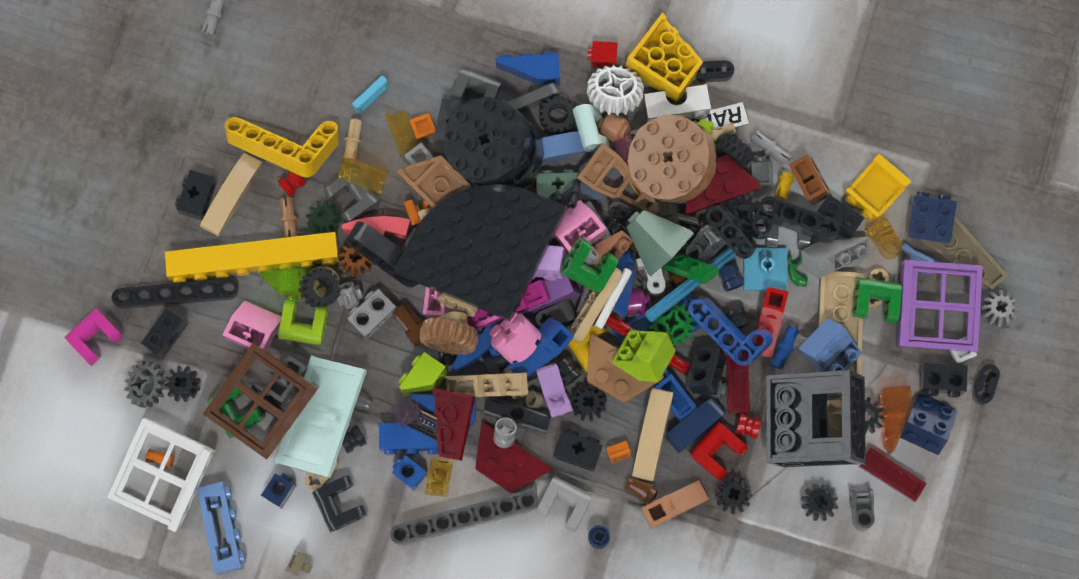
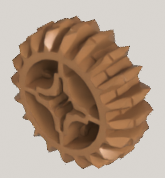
[420,317,478,355]

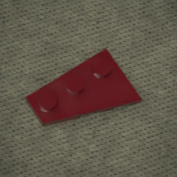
[432,388,476,461]

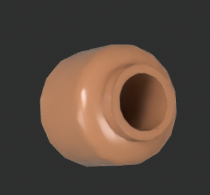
[598,113,631,144]

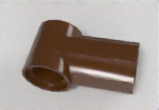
[392,302,424,347]

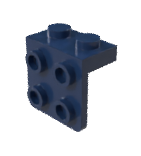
[908,191,957,243]
[899,393,957,455]

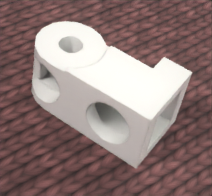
[636,258,665,297]

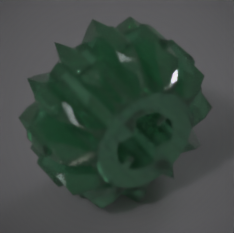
[306,200,342,234]

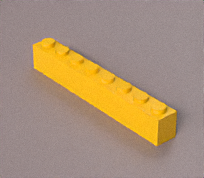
[165,232,340,283]

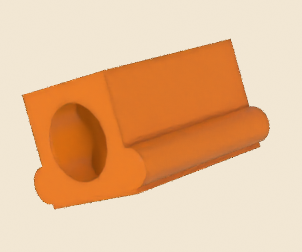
[606,441,631,463]

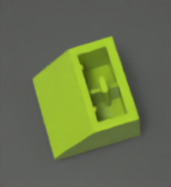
[612,330,675,382]
[399,352,448,396]

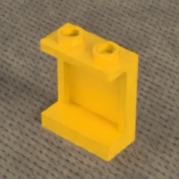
[843,154,911,223]

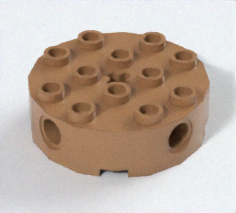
[627,114,717,203]

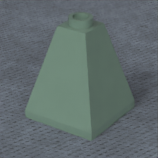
[627,210,694,276]

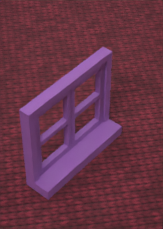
[896,260,983,352]

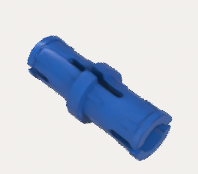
[770,325,800,370]

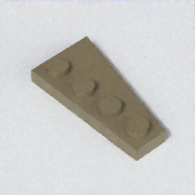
[919,216,1009,290]

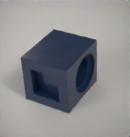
[261,473,296,509]

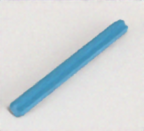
[645,244,744,322]

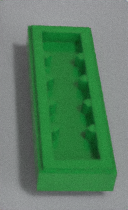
[661,253,719,284]

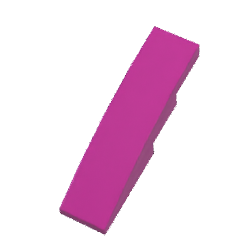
[467,280,551,330]

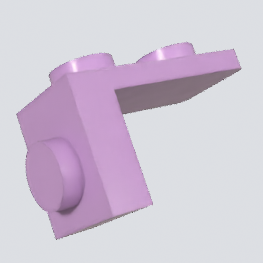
[536,363,573,417]

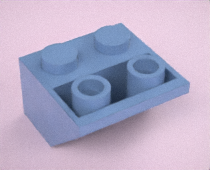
[798,318,862,372]

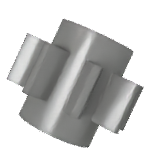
[337,282,363,309]

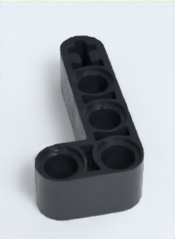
[750,196,840,243]
[346,222,418,288]

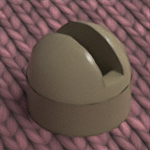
[526,391,544,408]

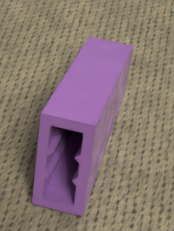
[503,276,583,321]

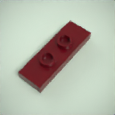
[726,349,750,414]
[859,448,927,502]

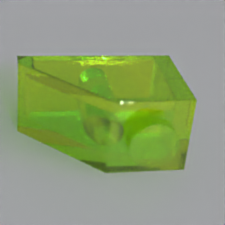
[260,268,307,301]

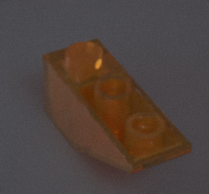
[878,386,913,455]

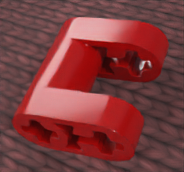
[689,422,749,482]

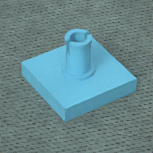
[744,248,787,291]

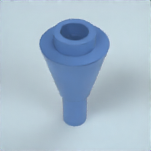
[901,242,936,276]

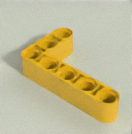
[225,117,339,177]

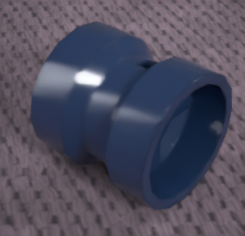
[718,264,744,292]
[588,525,610,549]

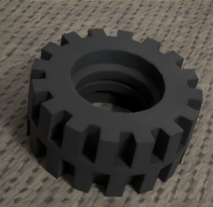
[539,96,576,135]
[715,133,754,169]
[299,268,341,308]

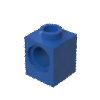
[392,456,427,491]

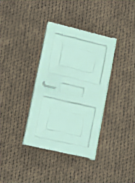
[274,355,367,478]

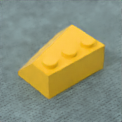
[625,12,703,103]

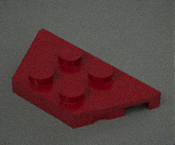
[684,155,761,215]
[475,422,552,494]

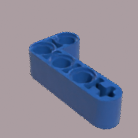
[688,298,773,366]

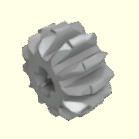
[981,290,1019,327]

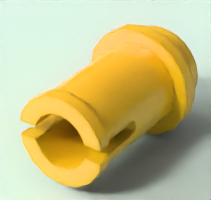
[774,172,795,200]

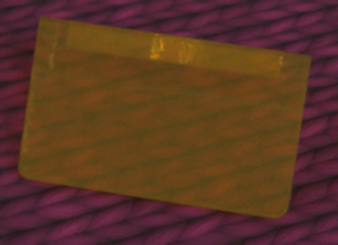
[384,111,418,157]

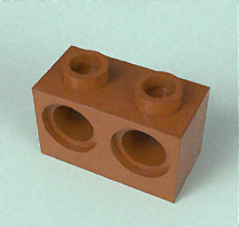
[789,154,832,205]

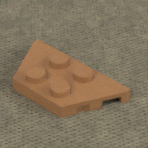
[396,155,471,209]
[587,334,664,404]

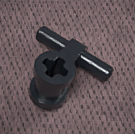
[548,179,581,209]

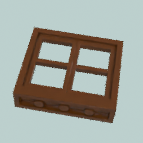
[203,342,319,460]

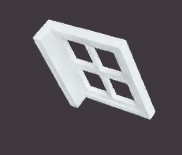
[107,417,215,532]

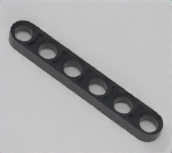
[111,279,239,309]

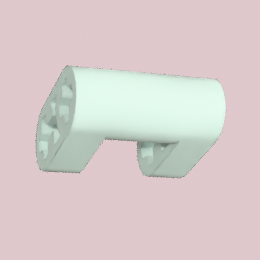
[572,104,611,153]

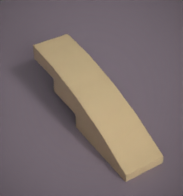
[200,153,262,236]
[445,373,528,397]
[632,388,674,481]

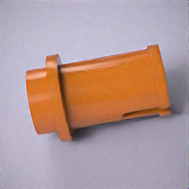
[145,449,175,469]

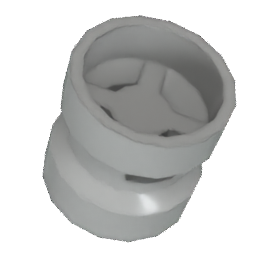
[493,418,517,448]

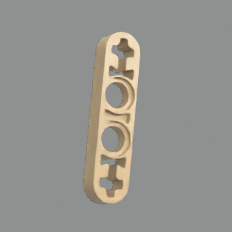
[569,268,622,343]

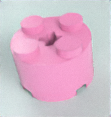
[489,312,541,364]

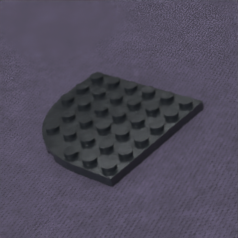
[393,184,568,322]

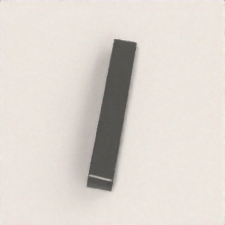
[390,490,538,546]

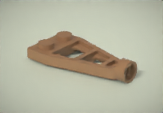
[577,143,659,215]

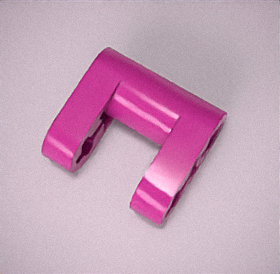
[64,308,124,366]

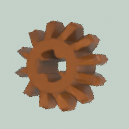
[338,246,374,277]

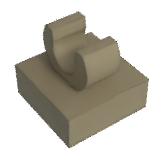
[286,551,313,576]

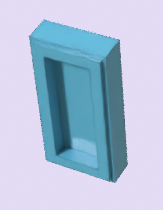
[352,75,389,114]

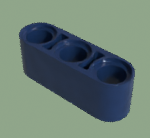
[664,397,726,453]

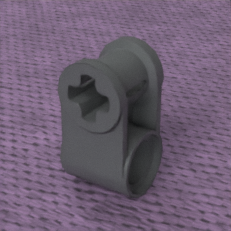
[686,224,725,262]
[535,299,577,329]
[849,488,875,531]

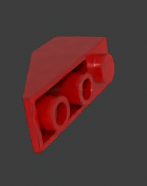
[756,287,789,358]

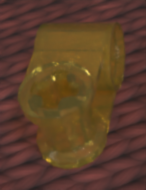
[865,217,902,260]

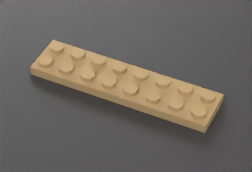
[817,271,864,438]

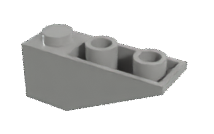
[802,237,869,279]

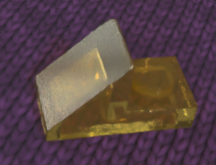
[425,459,453,497]

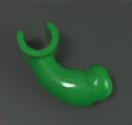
[788,255,808,287]

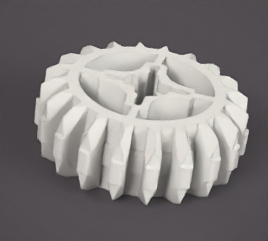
[587,64,644,117]

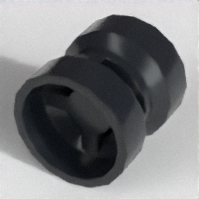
[557,356,582,386]
[342,425,367,454]

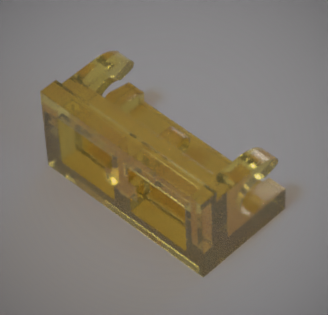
[339,157,388,194]

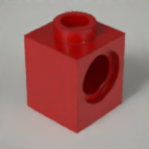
[587,41,618,68]

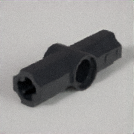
[484,396,551,435]

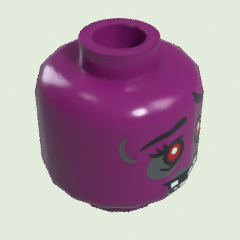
[626,288,651,317]

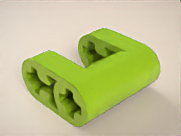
[279,299,329,345]

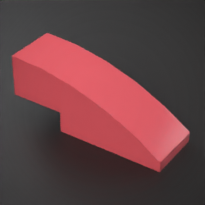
[342,216,412,240]

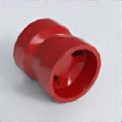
[277,171,307,197]
[735,413,762,439]

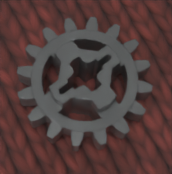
[124,360,168,408]

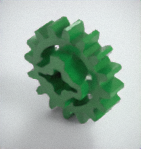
[648,302,695,348]

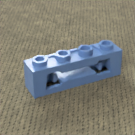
[197,482,246,575]

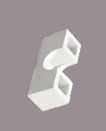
[643,84,711,122]

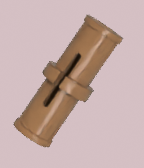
[280,197,297,238]

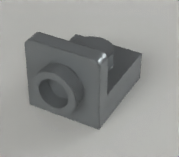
[749,155,774,187]

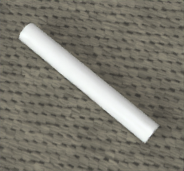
[594,268,632,329]

